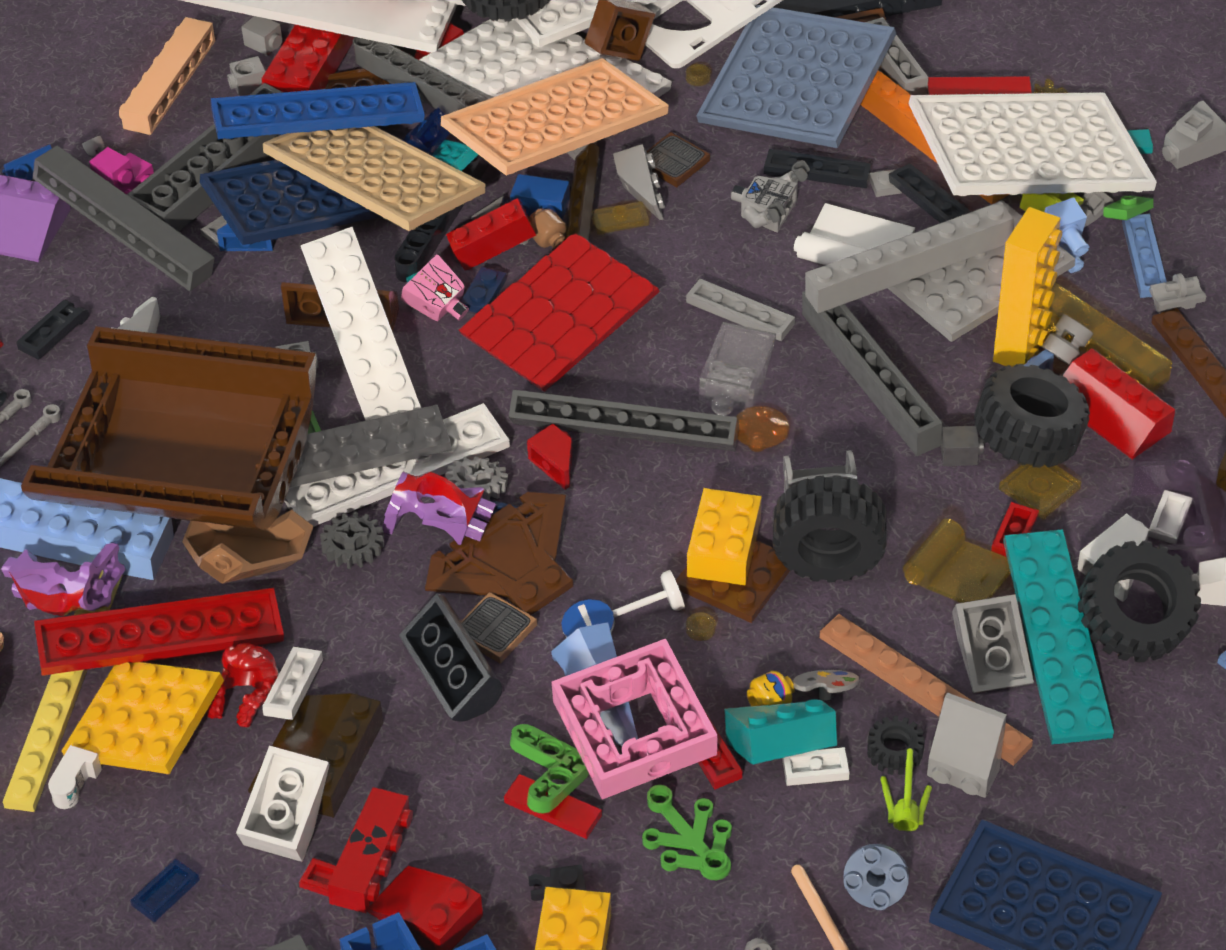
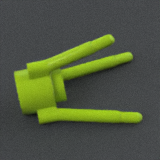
[880,748,932,831]

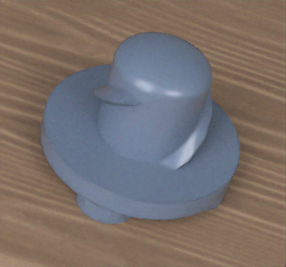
[844,844,909,910]

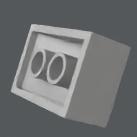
[952,594,1034,693]
[927,692,1007,798]

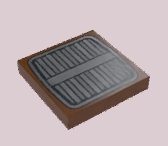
[646,132,710,188]

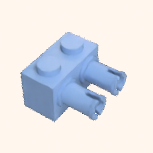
[1044,197,1089,273]

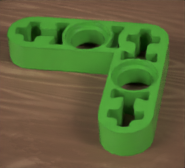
[510,724,589,813]

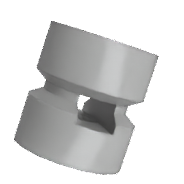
[1041,314,1094,365]

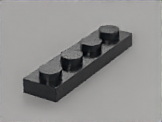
[764,149,872,188]
[889,163,971,223]

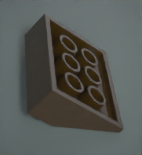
[248,693,383,818]

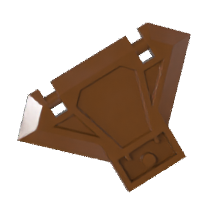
[425,492,574,615]

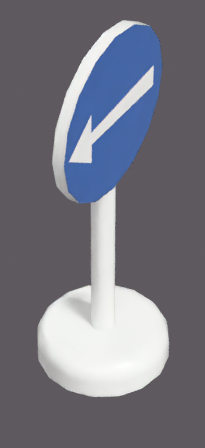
[561,570,685,637]

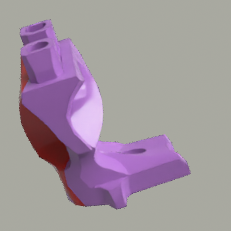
[382,471,496,545]
[1,543,126,616]

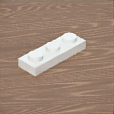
[262,647,323,720]

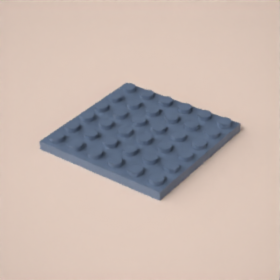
[696,5,896,148]

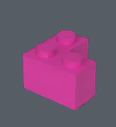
[89,147,154,194]

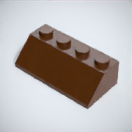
[281,282,399,332]

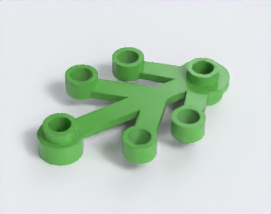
[642,785,732,880]

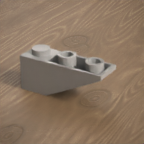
[613,144,665,220]

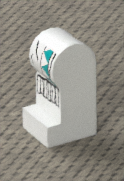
[48,745,102,809]

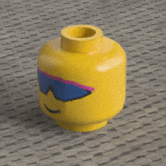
[747,671,795,706]

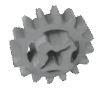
[445,456,508,501]

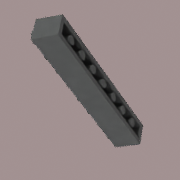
[33,146,214,291]
[802,291,942,456]
[509,390,740,452]

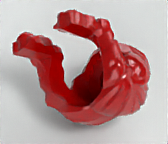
[207,643,278,728]

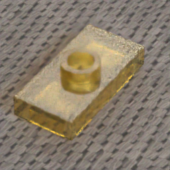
[592,201,649,235]

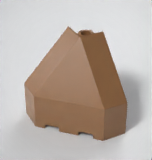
[182,509,313,584]

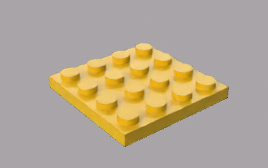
[62,662,224,774]

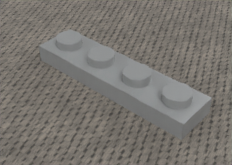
[686,279,795,341]

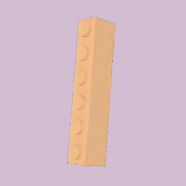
[119,17,215,135]

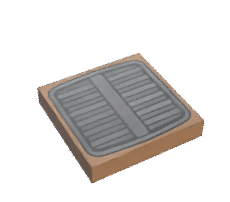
[461,592,537,664]

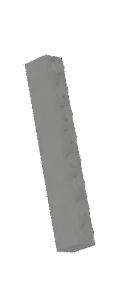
[805,202,1014,313]

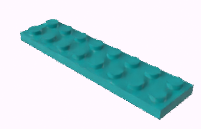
[1003,529,1114,744]

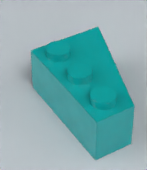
[724,699,837,765]

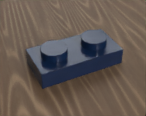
[461,267,507,313]

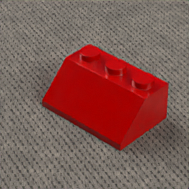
[446,198,536,271]

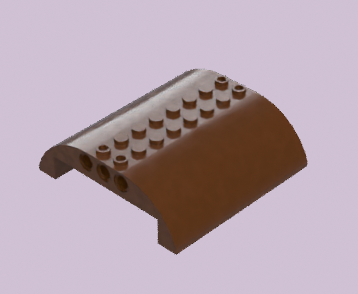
[21,326,316,530]

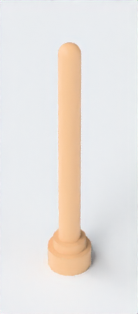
[791,865,849,950]

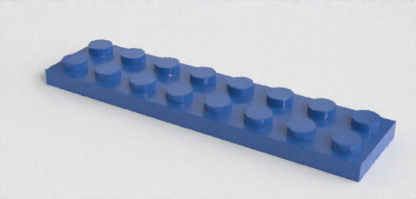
[211,82,425,139]

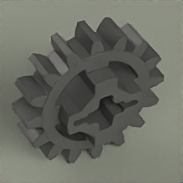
[320,512,385,569]

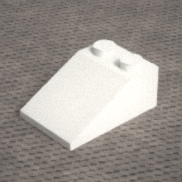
[236,746,329,862]

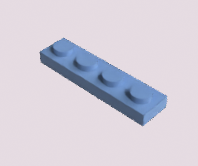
[1122,214,1167,298]

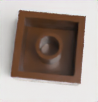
[584,0,655,61]

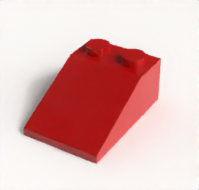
[367,865,483,950]

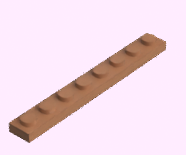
[820,614,1033,766]

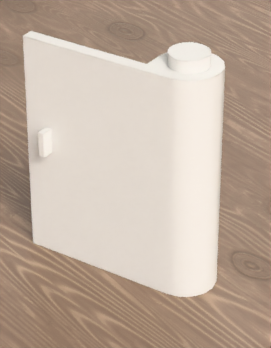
[794,203,915,265]

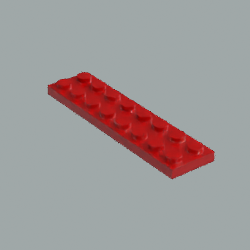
[34,588,284,676]

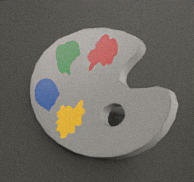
[793,670,859,700]

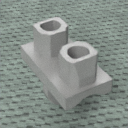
[1149,273,1207,313]

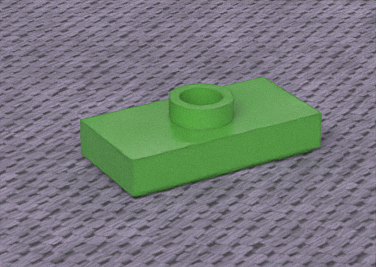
[1103,195,1153,220]

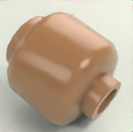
[529,208,566,248]

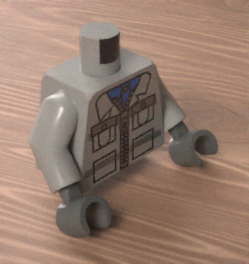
[731,160,810,233]

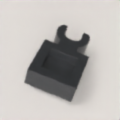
[528,864,586,901]

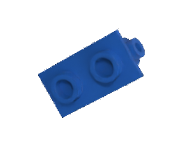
[2,144,52,180]

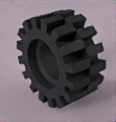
[867,716,924,775]

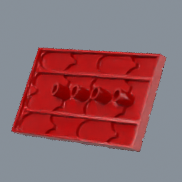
[459,233,660,392]

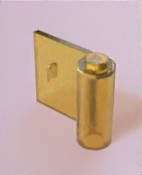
[903,518,1010,603]

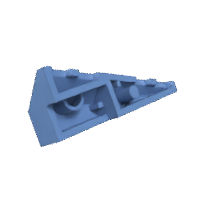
[551,622,638,747]

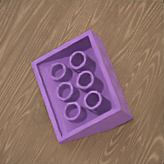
[0,175,71,262]

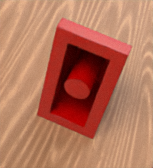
[527,424,573,490]

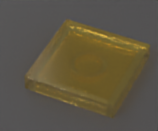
[999,464,1081,519]

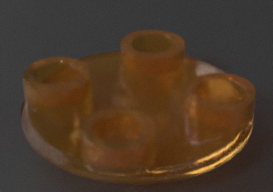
[736,406,789,452]

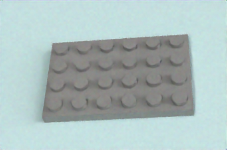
[888,200,1075,342]

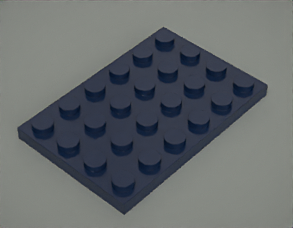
[200,160,382,245]
[929,820,1162,950]

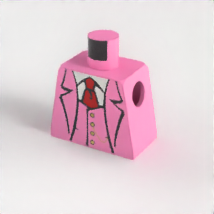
[401,255,469,321]

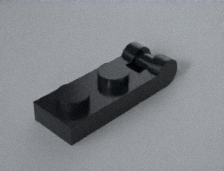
[16,299,89,360]

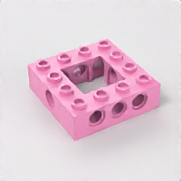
[552,639,717,799]

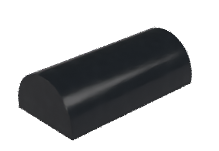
[399,593,502,722]

